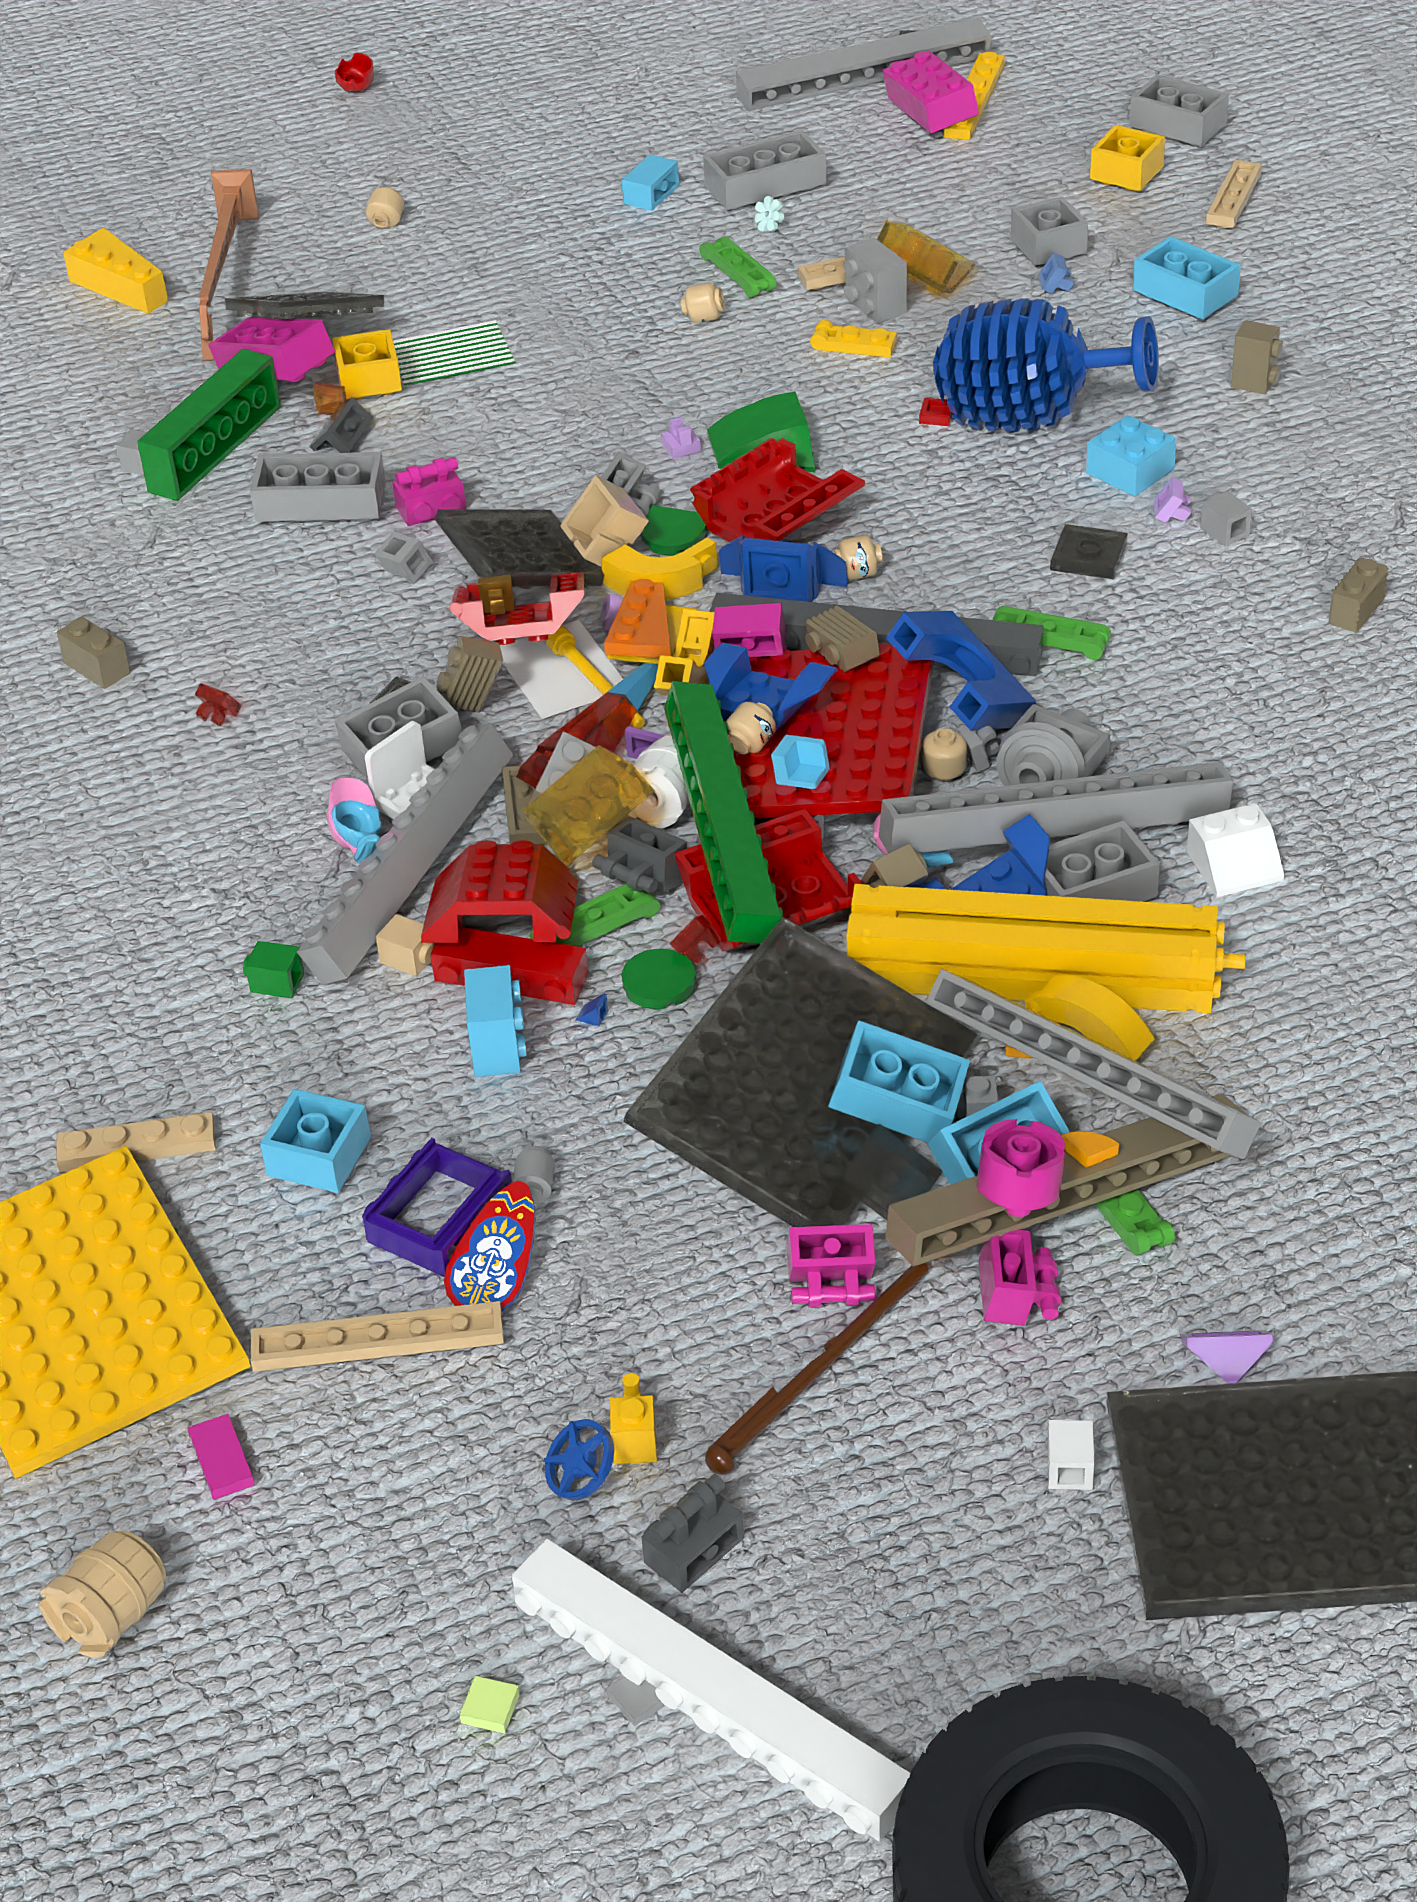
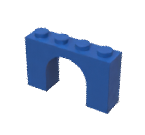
[886,611,1037,731]

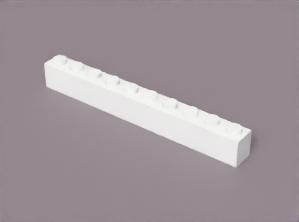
[512,1539,910,1842]

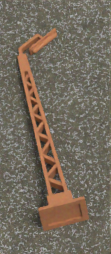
[199,169,259,361]

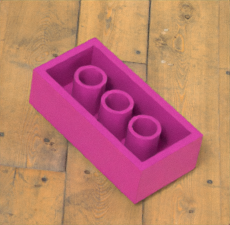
[882,51,979,133]
[208,317,335,382]

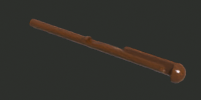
[705,1263,929,1475]

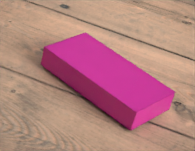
[187,1414,255,1500]

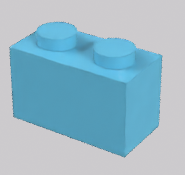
[621,154,679,211]

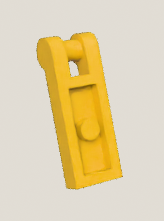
[810,319,897,358]

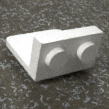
[365,721,435,820]

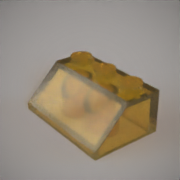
[877,220,976,296]
[520,745,655,866]

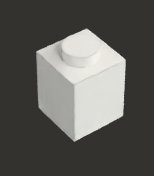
[1047,1419,1094,1490]

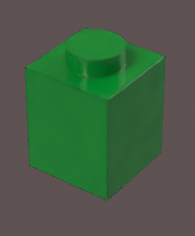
[243,941,305,998]

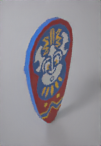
[444,1181,536,1312]

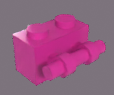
[392,457,466,526]
[712,603,788,657]
[786,1224,875,1308]
[978,1229,1061,1326]

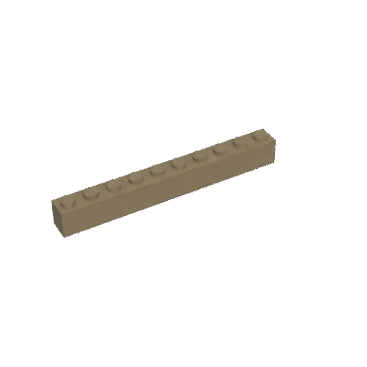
[885,1093,1248,1267]

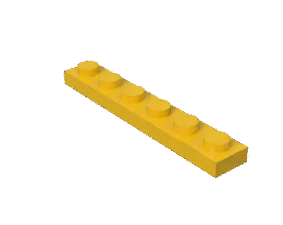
[944,51,1005,140]

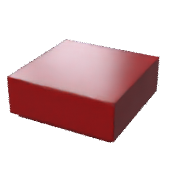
[919,398,953,426]

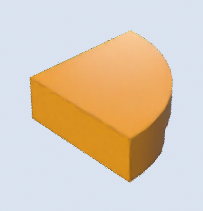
[1062,1131,1119,1168]

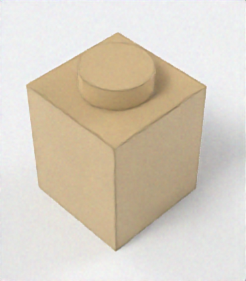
[376,914,435,977]

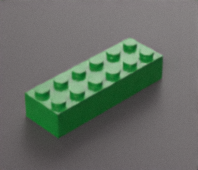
[137,348,281,501]

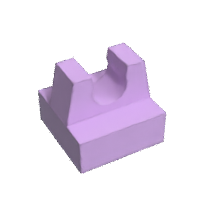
[661,417,701,459]
[1154,477,1191,523]

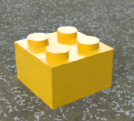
[1090,125,1165,191]
[332,329,402,400]

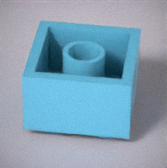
[1086,415,1177,496]
[464,965,527,1077]
[260,1089,371,1193]

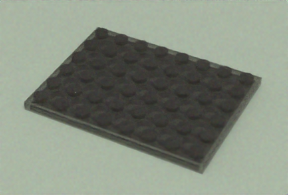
[623,917,978,1227]
[1106,1371,1417,1620]

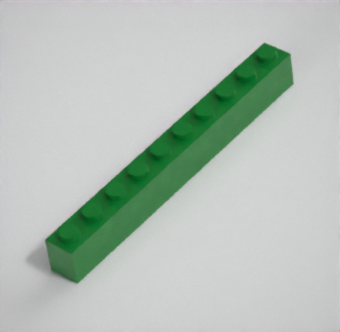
[664,681,783,944]

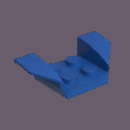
[719,535,848,602]
[704,643,837,732]
[919,814,1050,896]

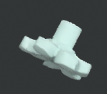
[755,196,784,232]

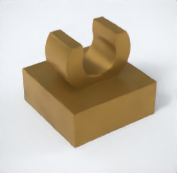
[478,575,515,615]

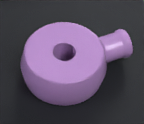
[601,594,622,634]

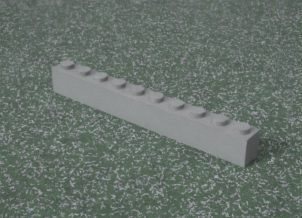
[736,18,991,111]
[297,723,513,985]
[879,762,1234,853]
[926,969,1261,1159]

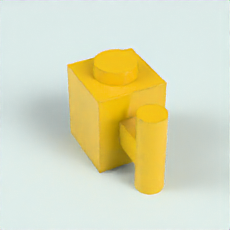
[610,1373,657,1465]

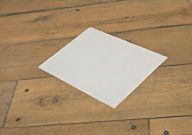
[500,620,623,719]

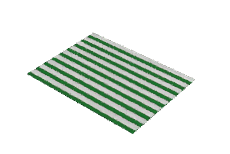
[393,320,516,386]

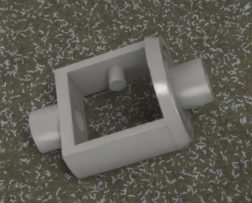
[997,704,1110,786]

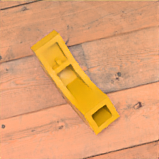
[601,537,717,600]
[654,609,715,696]
[1024,975,1155,1061]

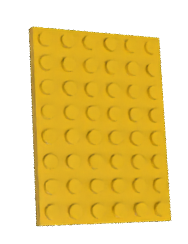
[0,1146,251,1479]

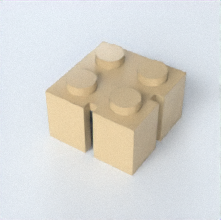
[560,475,649,567]

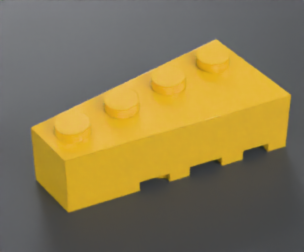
[63,227,168,314]

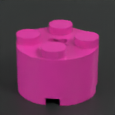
[976,1119,1065,1217]

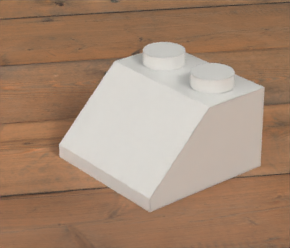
[1187,803,1284,898]

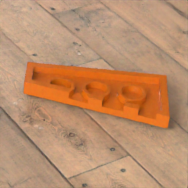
[604,579,671,658]

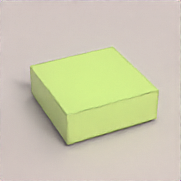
[460,1676,520,1734]

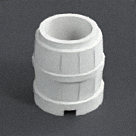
[617,736,690,828]

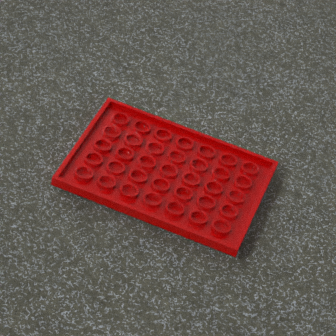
[723,643,934,819]

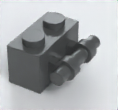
[592,816,687,893]
[641,1474,744,1593]

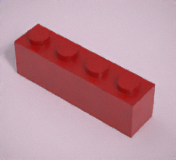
[431,927,589,1005]

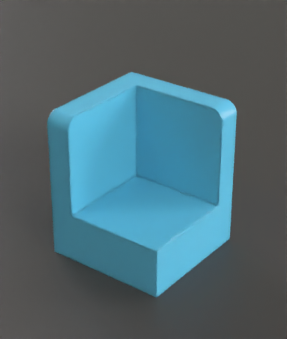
[771,735,830,789]

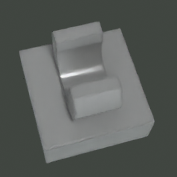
[957,725,999,773]

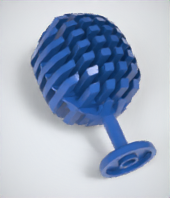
[933,298,1159,433]

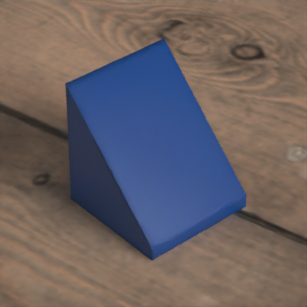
[575,993,608,1026]

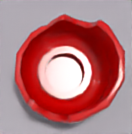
[335,52,374,92]

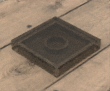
[1050,524,1128,580]
[836,1124,943,1220]

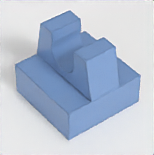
[1038,252,1075,294]

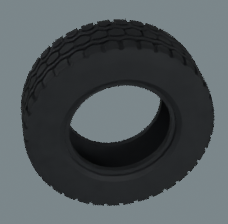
[892,1676,1290,1902]

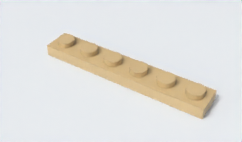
[251,1301,504,1372]

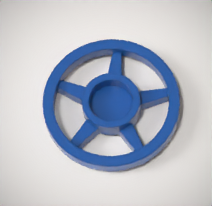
[543,1419,614,1501]

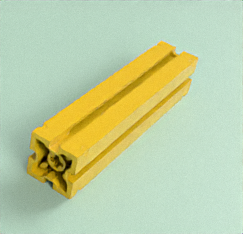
[846,884,1246,1013]

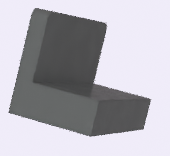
[309,397,374,453]

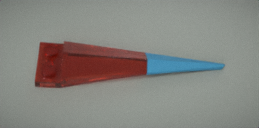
[516,663,658,789]

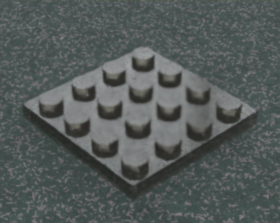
[225,291,384,319]
[435,509,605,589]

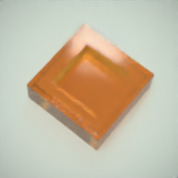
[313,382,347,415]

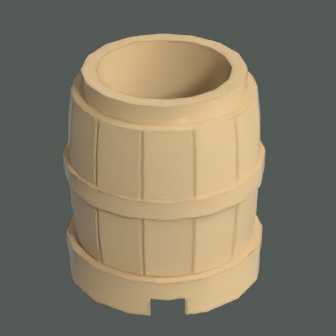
[39,1530,166,1658]

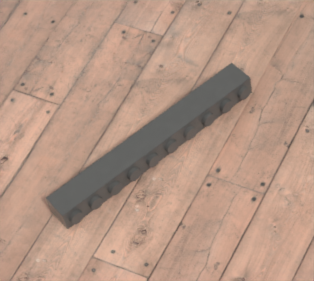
[709,592,1044,677]

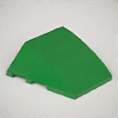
[707,391,815,473]

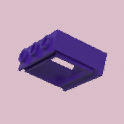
[362,1137,512,1277]

